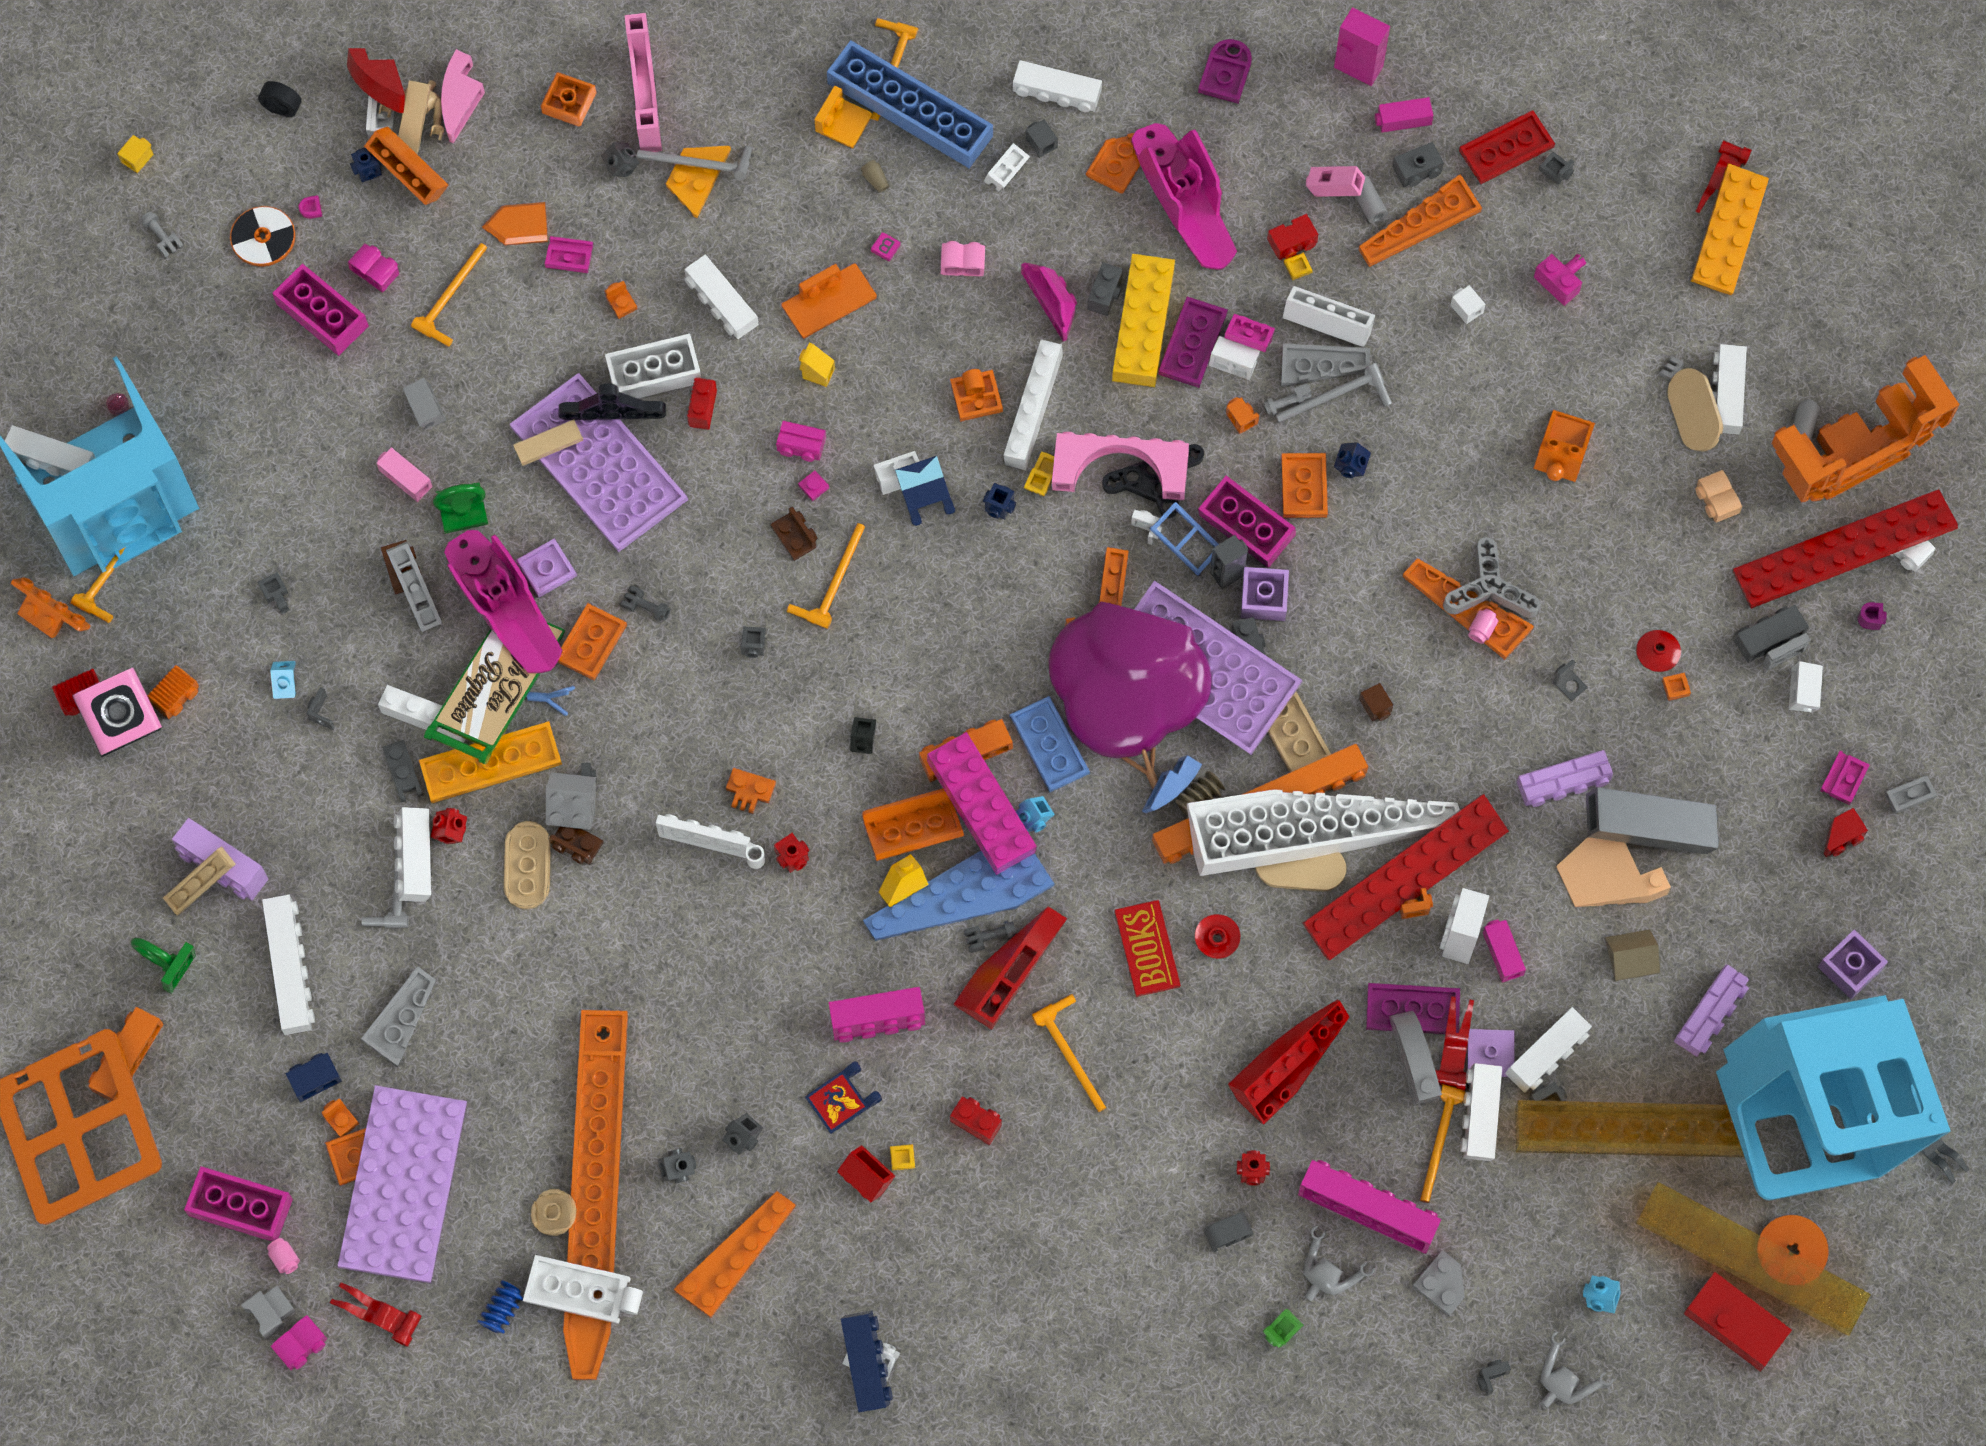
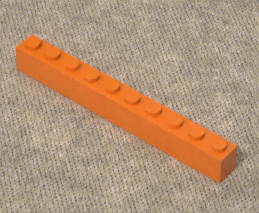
[1152,744,1368,864]

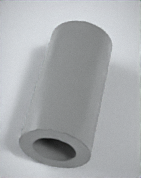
[1355,176,1388,223]
[1793,399,1820,440]

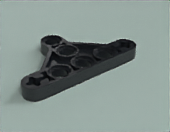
[558,383,666,420]
[1102,444,1204,518]

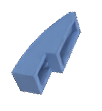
[1142,755,1202,813]

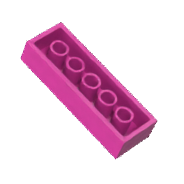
[927,732,1037,875]
[1298,1160,1441,1254]

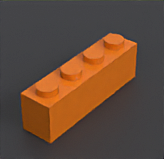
[364,126,449,205]
[919,719,1013,782]
[88,1007,164,1101]

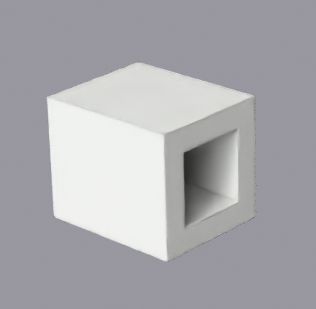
[1451,285,1486,324]

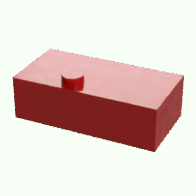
[1684,1272,1792,1372]

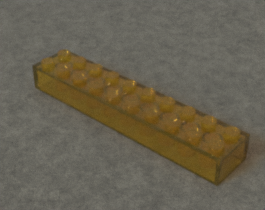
[1515,1100,1745,1158]
[1636,1182,1871,1336]

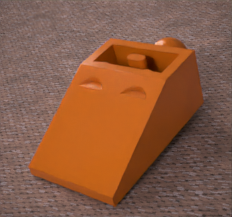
[1533,410,1595,482]

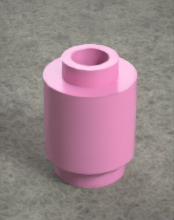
[1468,609,1498,644]
[267,1238,300,1274]

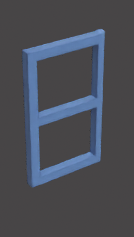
[1150,502,1219,576]

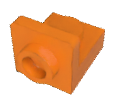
[605,281,638,319]
[1400,888,1433,919]
[322,1098,359,1137]

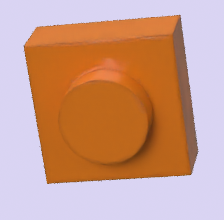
[1662,672,1691,701]

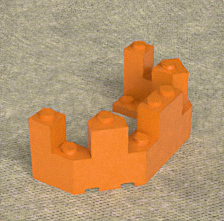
[1771,355,1960,502]

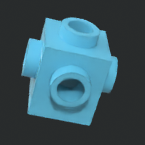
[1016,796,1055,833]
[1583,1275,1621,1313]

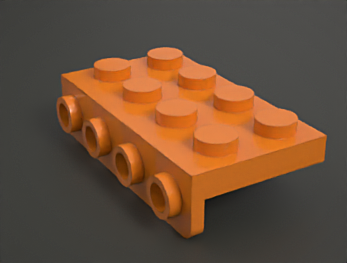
[862,788,964,861]

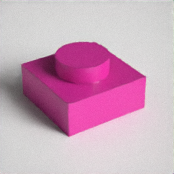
[798,471,829,501]

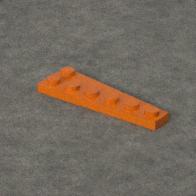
[1359,174,1482,267]
[1402,558,1534,660]
[674,1191,796,1318]

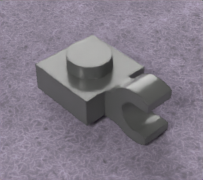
[258,572,290,614]

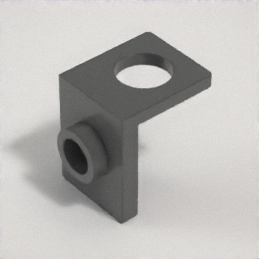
[1553,659,1588,701]
[307,687,335,730]

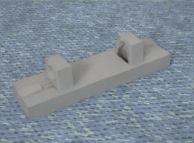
[386,541,442,632]

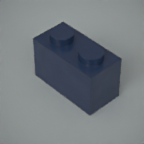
[285,1053,342,1103]

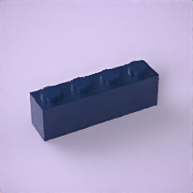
[841,1310,893,1412]

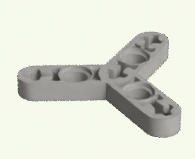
[1443,537,1541,618]

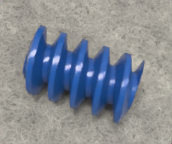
[477,1280,524,1334]

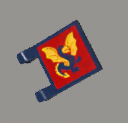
[805,1061,882,1134]

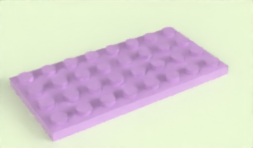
[510,373,688,552]
[1134,580,1302,755]
[338,1085,467,1283]

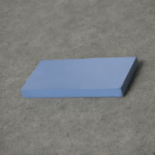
[1009,696,1090,793]

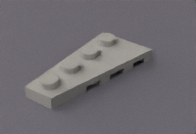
[1281,343,1370,387]
[361,966,436,1067]

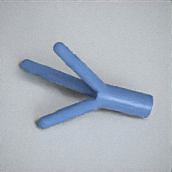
[527,686,575,716]

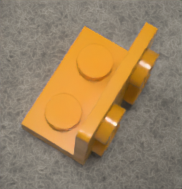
[814,86,872,148]

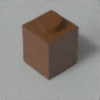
[1359,683,1393,722]

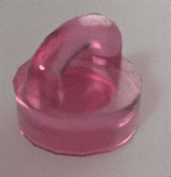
[106,393,129,416]

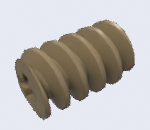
[1175,771,1225,818]

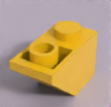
[799,343,835,387]

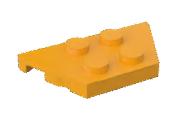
[666,146,731,218]

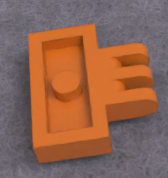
[726,768,776,814]

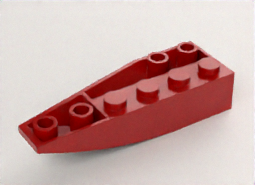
[953,906,1067,1030]
[1228,999,1350,1125]

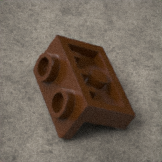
[770,507,818,561]
[549,826,604,865]

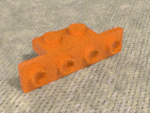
[11,577,91,638]

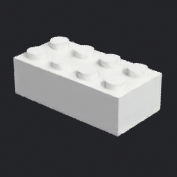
[605,334,701,398]
[1439,888,1489,964]

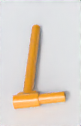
[871,18,919,121]
[411,243,487,347]
[787,523,865,629]
[71,547,126,623]
[1031,994,1106,1112]
[1420,1084,1465,1203]

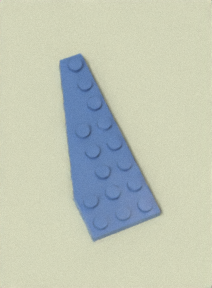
[863,851,1054,941]

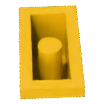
[879,854,929,907]

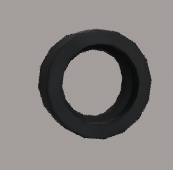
[258,81,301,117]

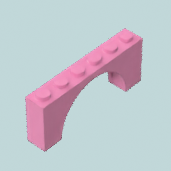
[625,13,662,152]
[1052,432,1189,501]

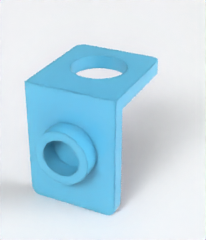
[270,661,296,699]

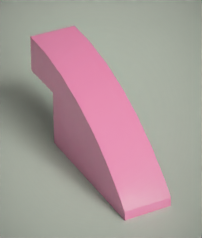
[441,49,485,143]

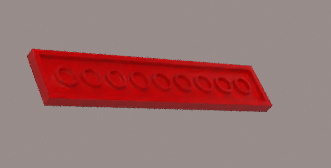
[1733,489,1958,609]
[1302,794,1509,960]

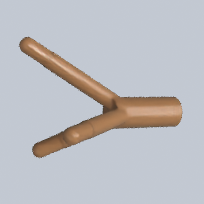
[1121,747,1158,789]

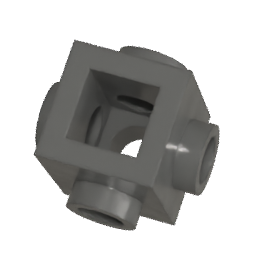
[601,142,639,177]
[722,1113,763,1155]
[658,1148,696,1183]

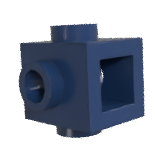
[350,148,383,182]
[1334,442,1371,478]
[983,483,1017,520]

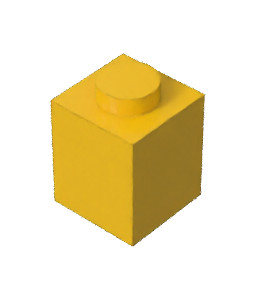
[117,135,154,173]

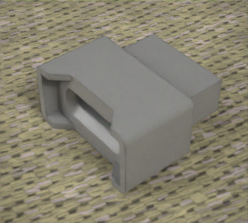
[241,1286,295,1339]

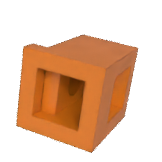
[1226,397,1259,434]

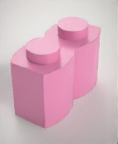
[941,241,985,276]

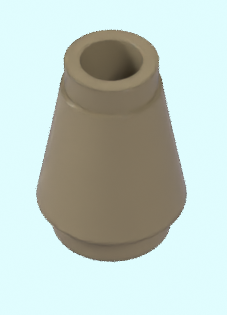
[861,160,889,193]

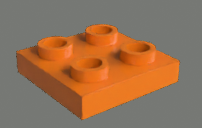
[950,369,1003,422]

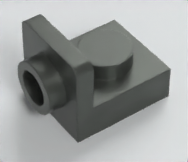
[850,717,876,754]

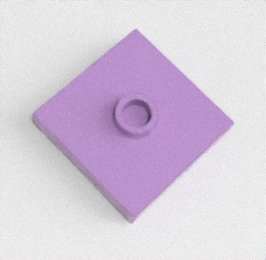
[516,538,577,598]
[1467,1029,1514,1077]

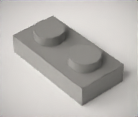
[1885,775,1937,814]

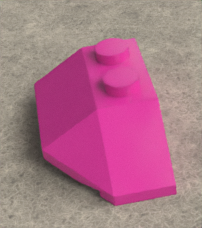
[1021,262,1077,342]

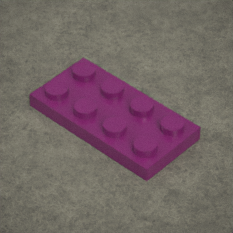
[1158,296,1228,388]
[1366,983,1460,1034]

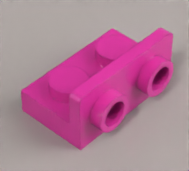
[1224,314,1275,352]

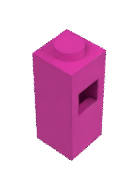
[1375,97,1434,133]
[1483,919,1526,983]

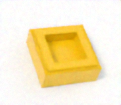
[1284,252,1313,281]
[890,1144,915,1171]

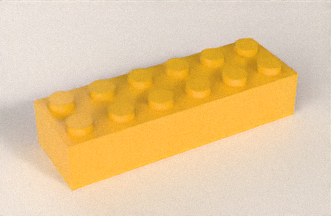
[1112,254,1175,387]

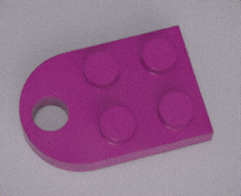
[1198,39,1252,104]

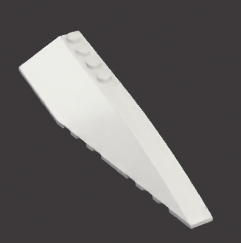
[1187,790,1460,876]

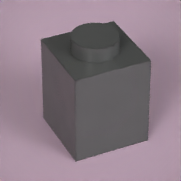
[1026,119,1058,158]

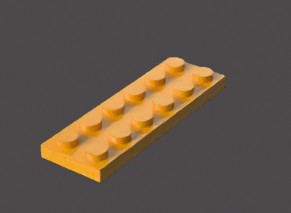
[1691,164,1769,295]
[419,721,562,803]

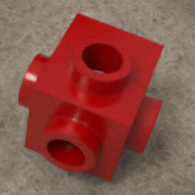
[431,808,467,844]
[774,833,810,873]
[1236,1150,1270,1186]

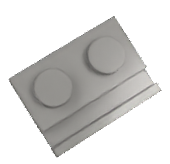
[1763,633,1811,671]

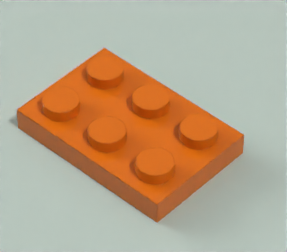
[1281,453,1328,518]
[558,603,627,681]

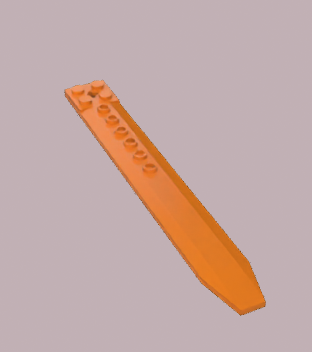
[563,1010,628,1380]

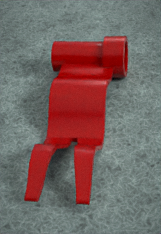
[1695,140,1752,213]
[1435,996,1474,1091]
[330,1282,422,1347]

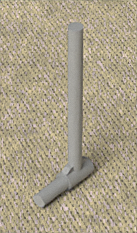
[637,146,752,180]
[1275,363,1392,423]
[362,828,409,928]

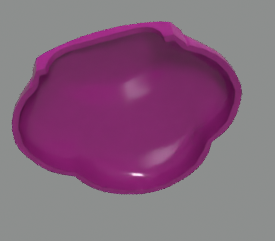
[1048,601,1212,758]

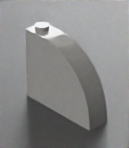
[1389,1010,1442,1106]

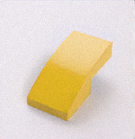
[1024,451,1054,496]

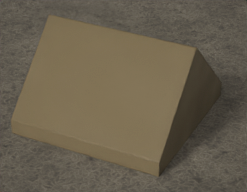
[1605,929,1660,981]

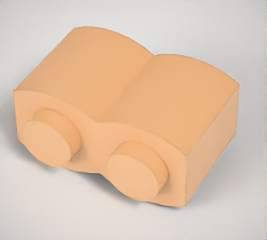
[1695,470,1742,523]

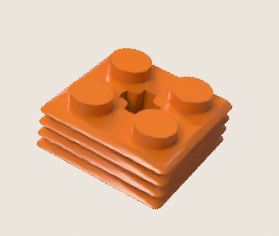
[541,72,597,127]

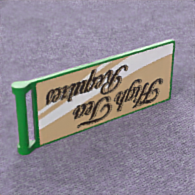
[424,622,565,765]

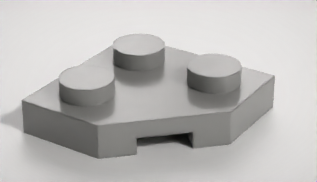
[1413,1250,1465,1316]

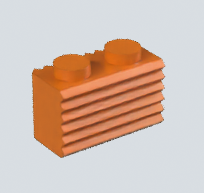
[147,665,199,719]

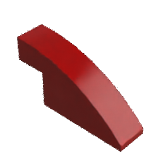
[347,48,405,113]

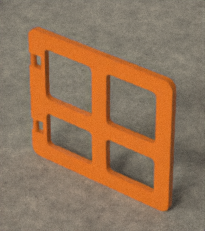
[0,1029,162,1225]

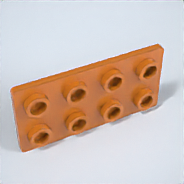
[782,263,877,339]

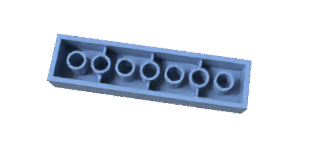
[827,40,993,169]

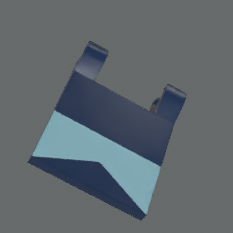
[895,456,955,526]

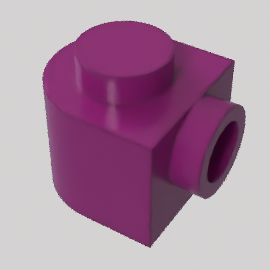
[1857,602,1887,630]

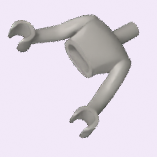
[1303,1226,1375,1301]
[1540,1332,1614,1409]

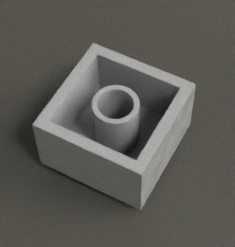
[546,772,596,830]

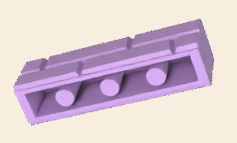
[1517,750,1613,807]
[1674,964,1749,1057]

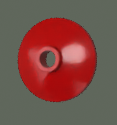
[1636,630,1681,672]
[1195,914,1241,959]

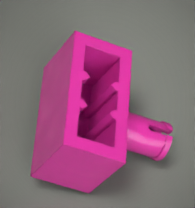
[1534,254,1586,306]

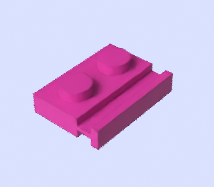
[545,236,594,273]
[1820,751,1870,805]

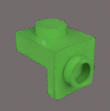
[1263,1309,1304,1348]

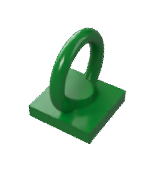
[433,482,489,534]
[130,937,196,994]

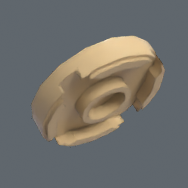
[531,1189,577,1236]

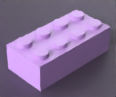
[172,818,268,901]

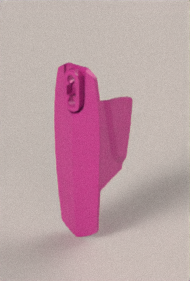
[1131,123,1237,270]
[444,530,562,673]

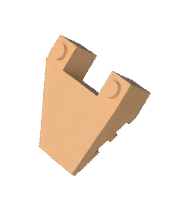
[1556,837,1671,907]

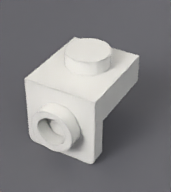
[1131,510,1162,545]

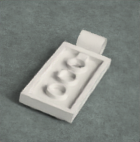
[656,814,765,869]
[523,1255,643,1324]

